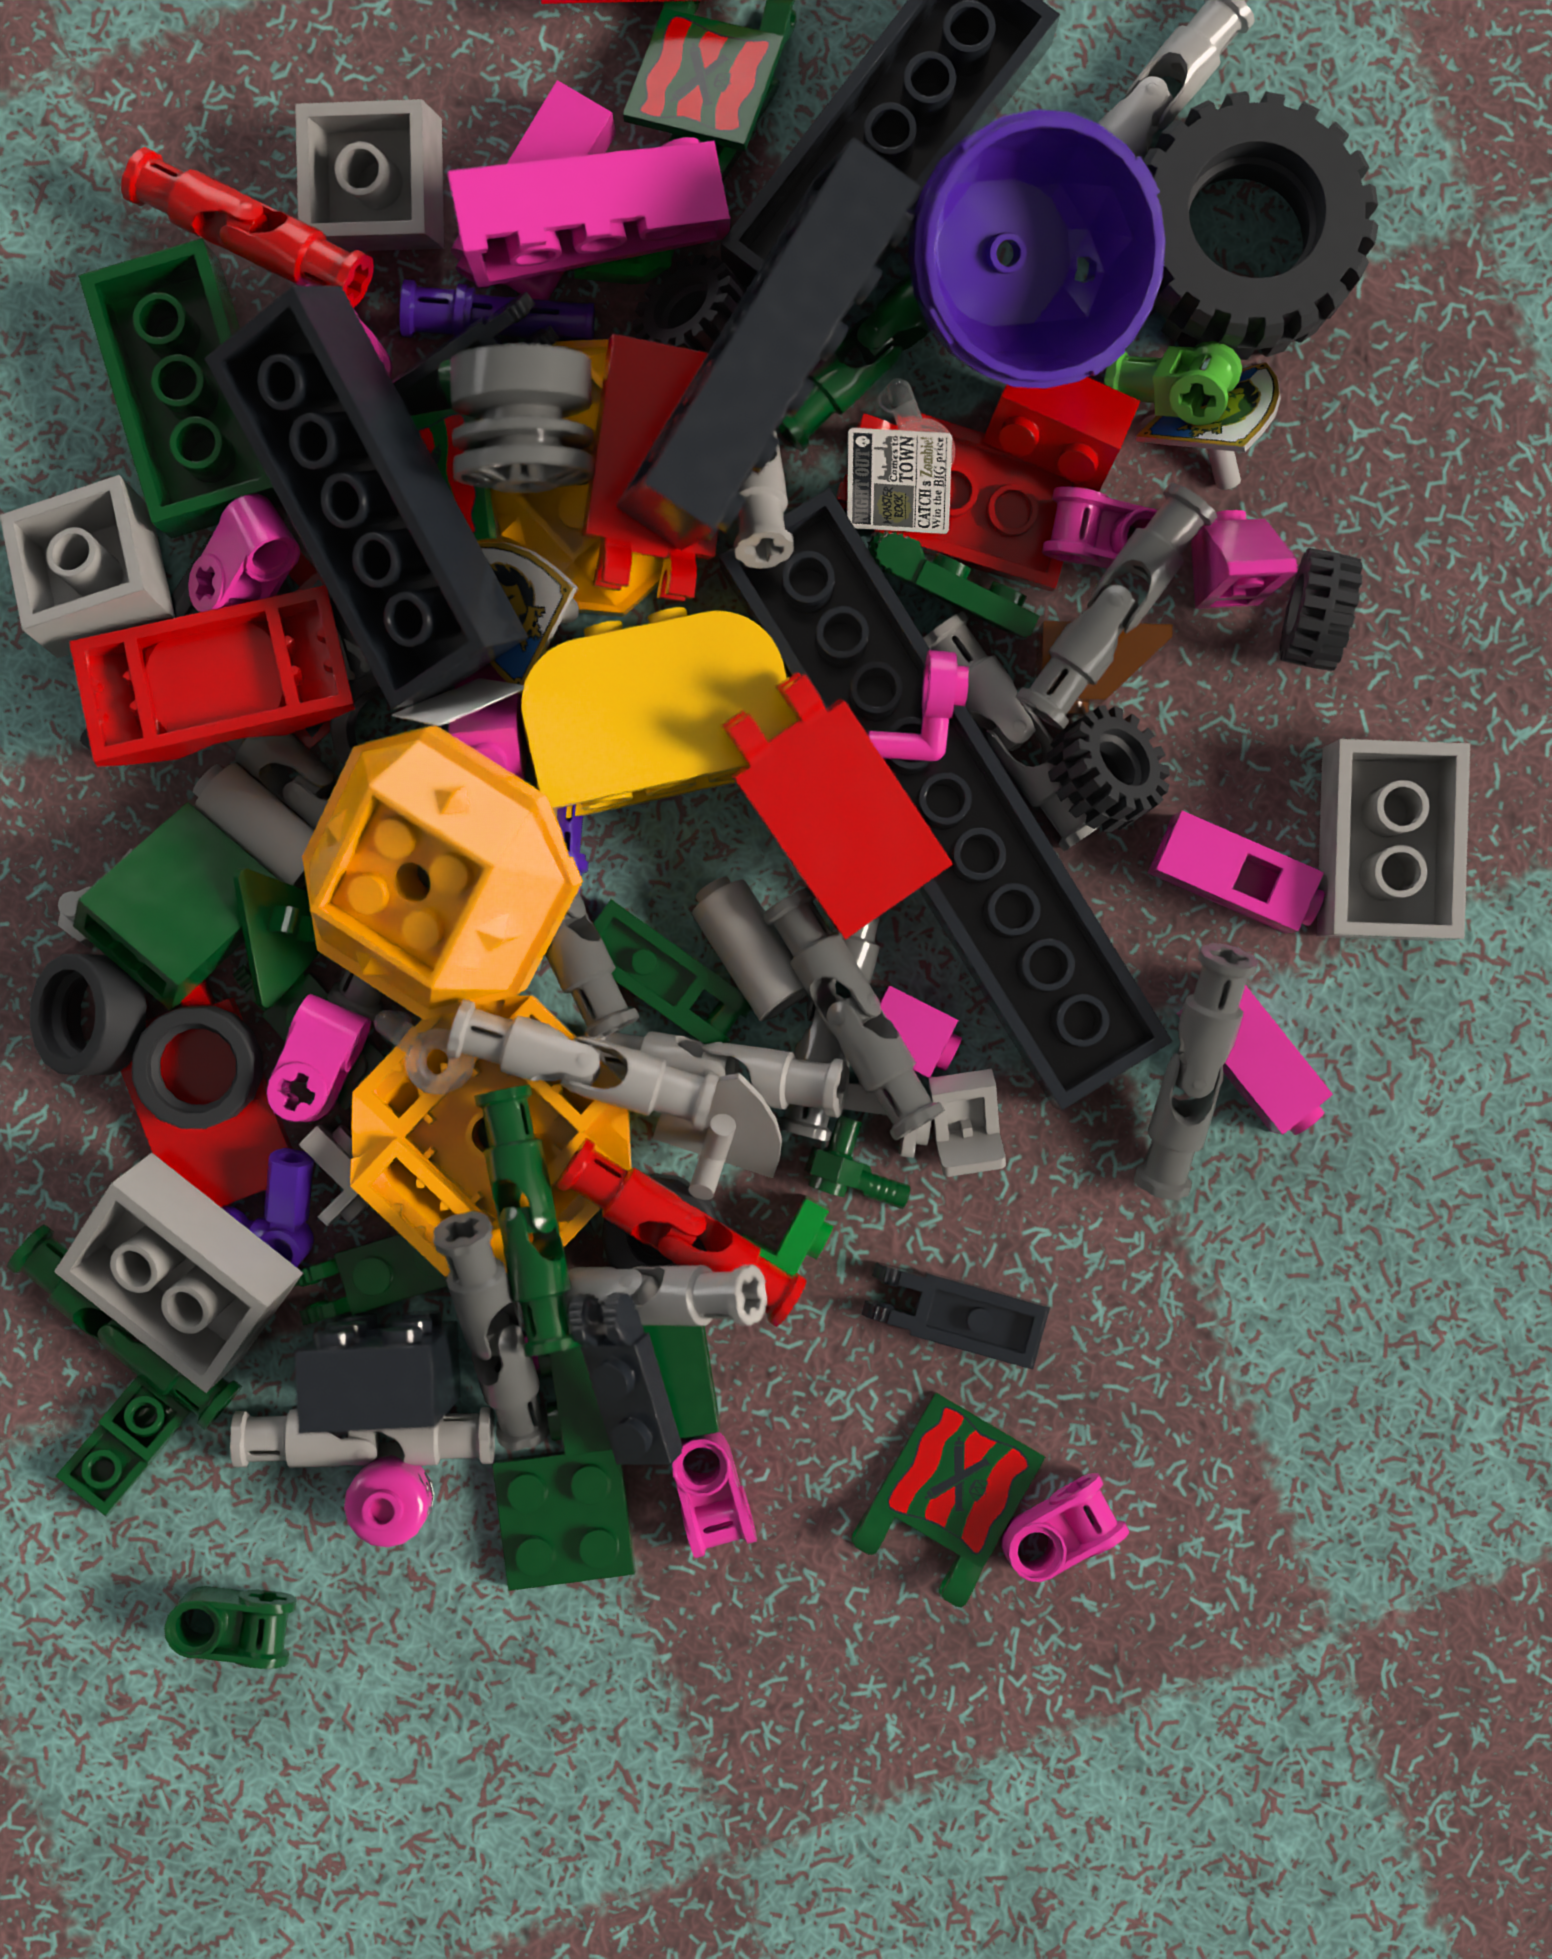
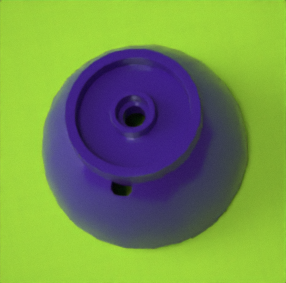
[908,109,1166,388]

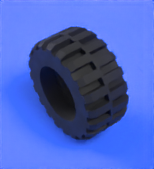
[1144,91,1379,360]

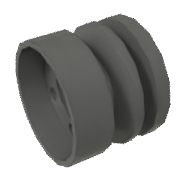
[450,345,595,493]

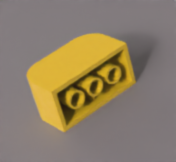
[522,607,796,820]

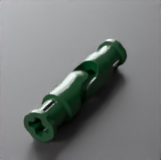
[777,272,931,452]
[474,1085,580,1357]
[6,1224,242,1430]

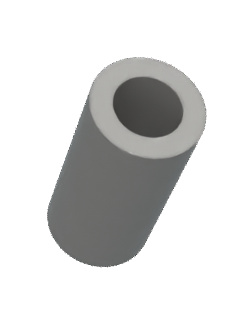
[193,763,314,889]
[691,876,808,1021]

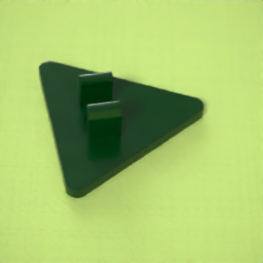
[233,868,320,1008]

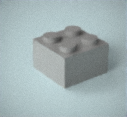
[295,99,444,251]
[0,475,175,658]

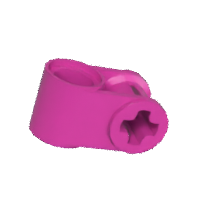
[1042,487,1158,569]
[188,494,300,612]
[266,994,371,1122]
[672,1432,757,1558]
[1001,1473,1129,1582]

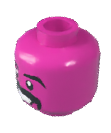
[344,1455,434,1548]

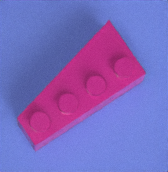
[448,138,730,288]

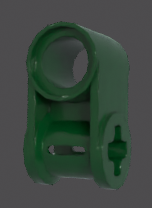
[164,1586,297,1669]

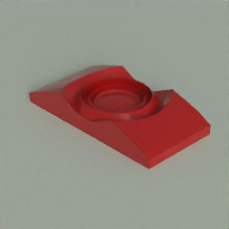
[69,585,355,767]

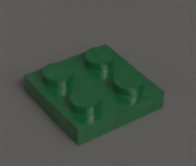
[492,1450,636,1591]

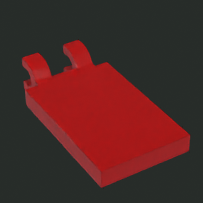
[581,334,719,602]
[836,410,1085,592]
[721,672,953,940]
[120,978,293,1207]

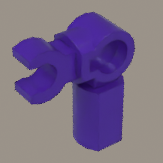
[221,1148,314,1267]

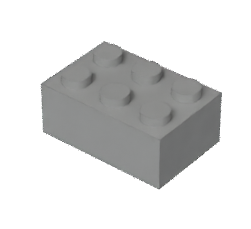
[1317,739,1470,941]
[54,1153,303,1393]

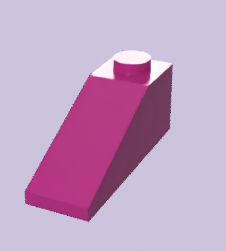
[1191,510,1297,609]

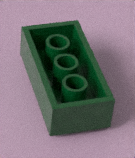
[78,238,283,539]

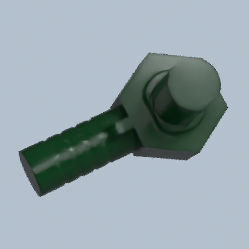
[804,1115,911,1209]

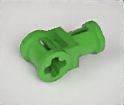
[1104,341,1242,426]

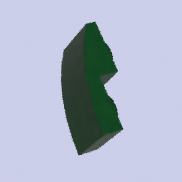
[56,1376,191,1518]

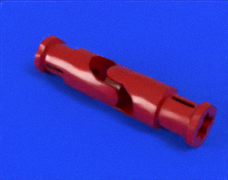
[121,147,374,308]
[556,1137,807,1327]

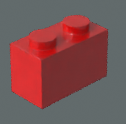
[982,377,1140,492]

